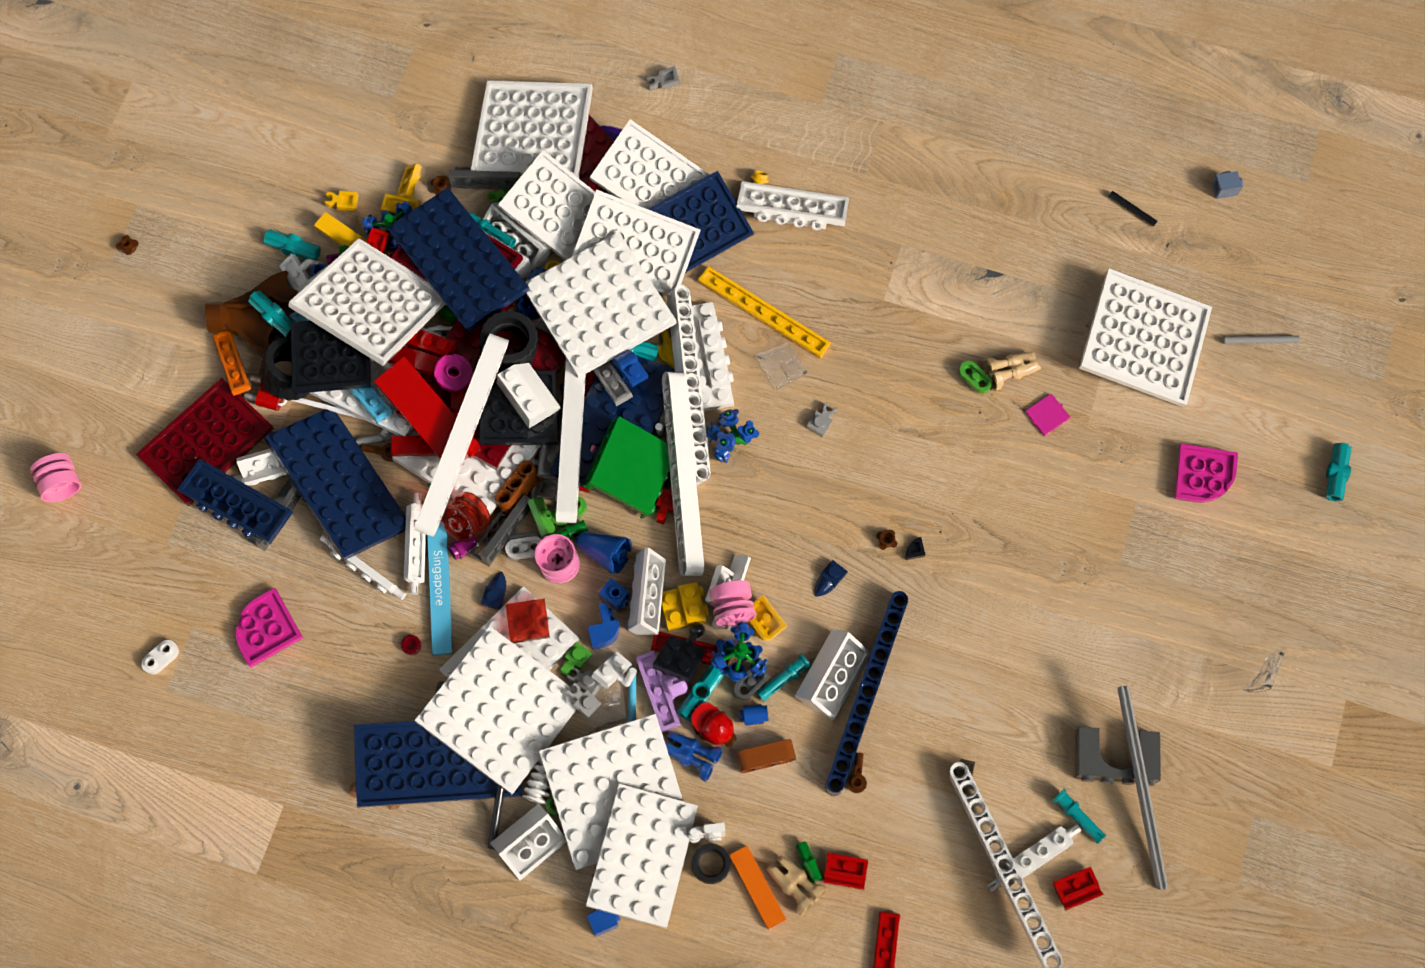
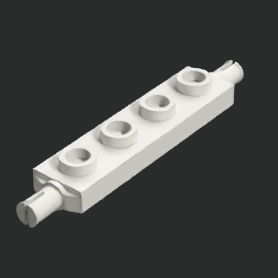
[404,493,426,595]
[320,534,406,600]
[987,824,1081,892]

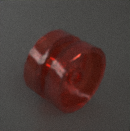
[441,492,490,542]

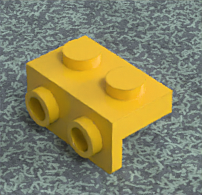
[747,595,788,641]

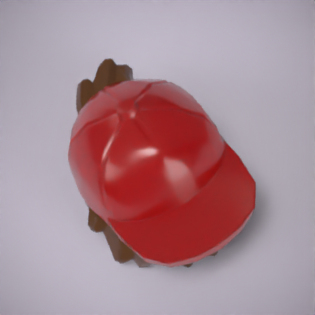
[691,703,737,747]

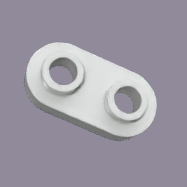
[505,536,542,560]
[141,640,179,675]

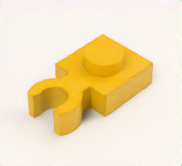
[325,191,359,212]

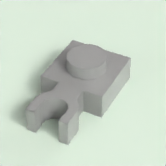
[647,66,680,91]
[807,402,837,438]
[567,667,602,696]
[565,683,602,719]

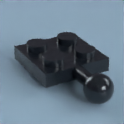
[653,622,706,683]

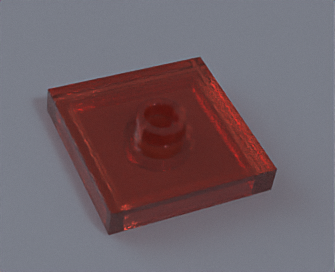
[505,598,550,644]

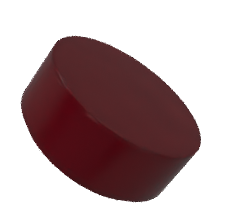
[401,635,422,656]

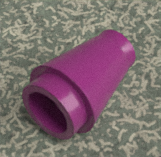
[448,536,478,560]

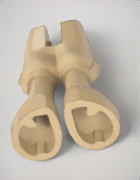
[983,352,1041,391]
[766,855,827,917]

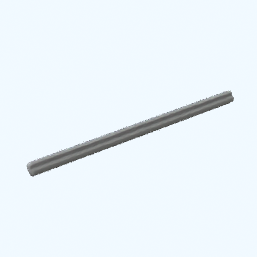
[1117,686,1168,890]

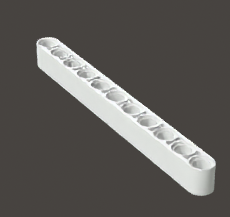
[667,285,711,486]
[415,333,509,537]
[556,359,586,523]
[662,372,704,576]
[950,762,1062,968]

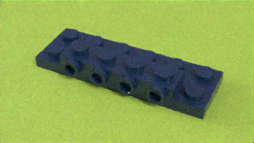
[177,459,293,544]

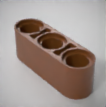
[495,460,540,514]
[735,739,797,773]

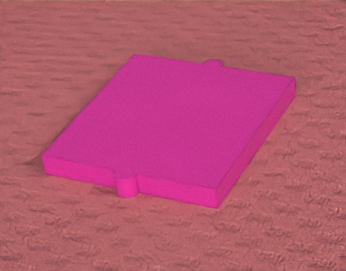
[1025,393,1071,436]

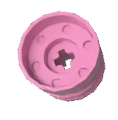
[30,453,81,502]
[534,534,580,584]
[709,580,756,626]

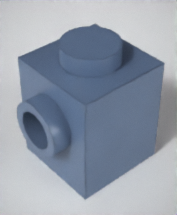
[1212,171,1243,199]

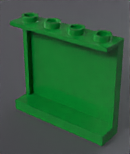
[583,416,670,519]

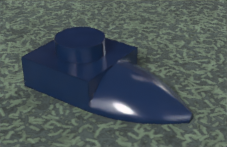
[814,560,848,597]
[481,571,507,610]

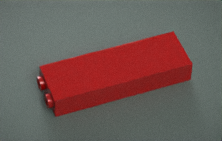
[374,357,480,467]

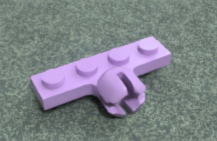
[636,650,689,732]

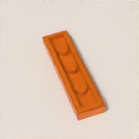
[212,331,251,396]
[729,846,786,930]

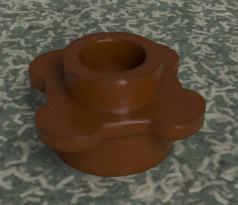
[431,176,451,195]
[116,235,139,255]
[876,530,898,550]

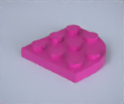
[1174,444,1238,503]
[236,588,303,668]

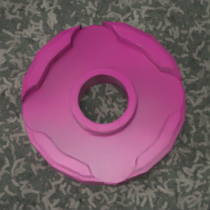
[434,354,473,392]

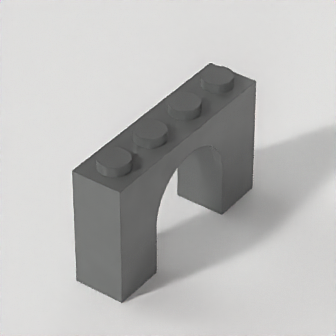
[1075,727,1161,786]

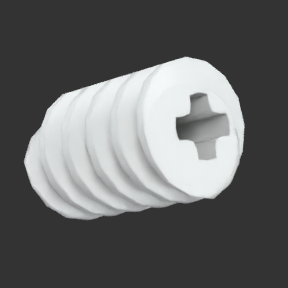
[522,758,550,804]

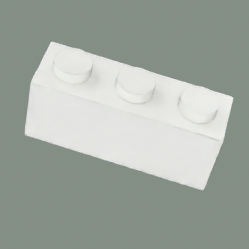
[497,363,561,428]
[491,803,566,880]

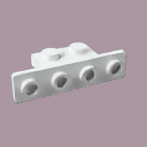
[233,449,287,485]
[705,555,751,629]

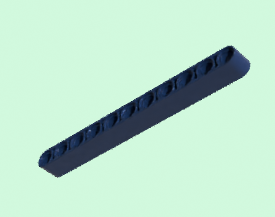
[825,591,908,796]

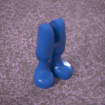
[665,731,723,782]

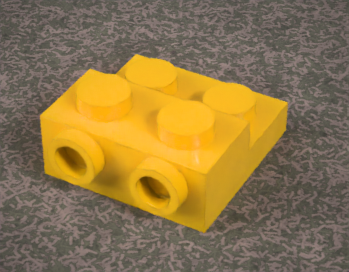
[662,582,709,632]

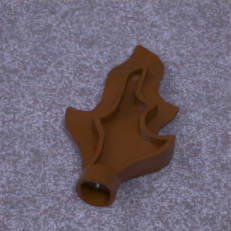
[205,270,298,357]

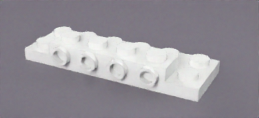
[737,181,849,230]
[679,302,734,411]

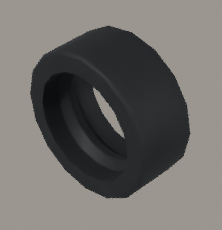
[692,843,731,884]

